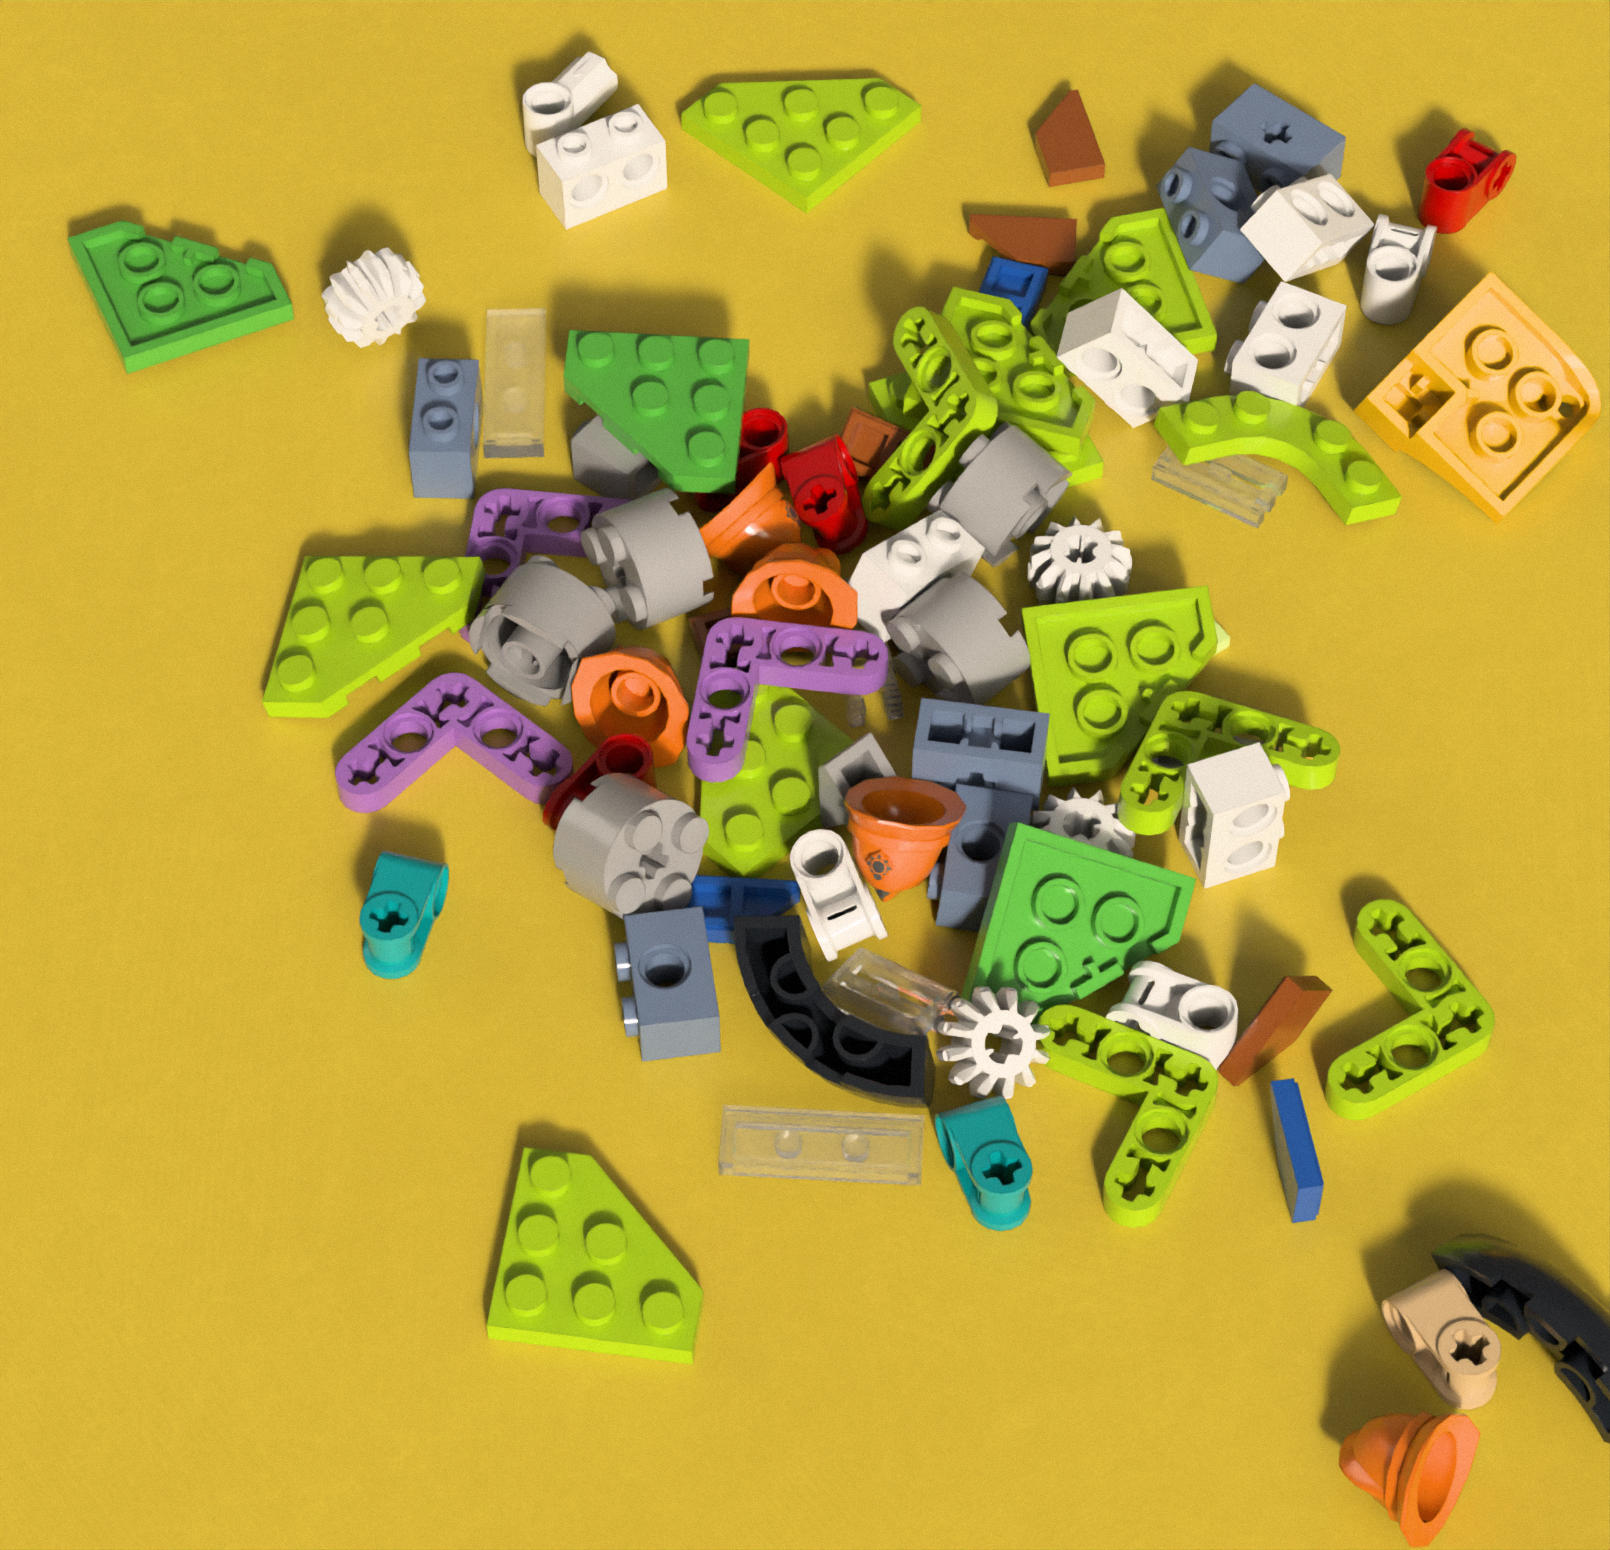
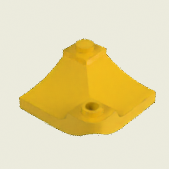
[1353,271,1601,524]

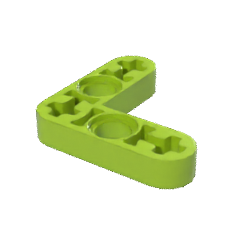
[862,306,998,531]
[1117,691,1340,836]
[1325,899,1495,1120]
[1035,1004,1219,1228]

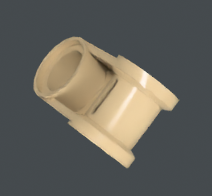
[1381,1269,1501,1410]

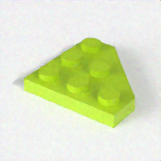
[681,78,921,214]
[1029,208,1217,378]
[903,287,1096,457]
[262,556,486,718]
[1021,585,1218,787]
[700,666,854,878]
[486,1147,704,1365]

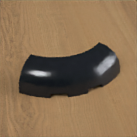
[734,915,936,1108]
[1431,1234,1610,1443]

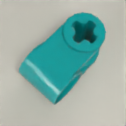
[359,850,449,979]
[935,1095,1033,1231]

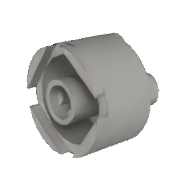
[927,421,1072,567]
[581,488,714,630]
[469,555,616,706]
[886,572,1030,705]
[553,773,709,919]

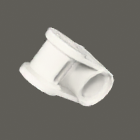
[1360,214,1437,325]
[790,829,889,962]
[1106,961,1238,1070]

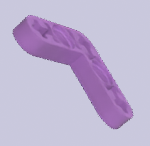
[458,488,632,643]
[687,617,888,782]
[335,672,574,813]

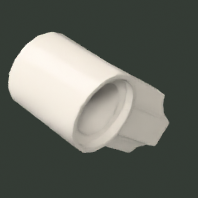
[523,51,618,157]

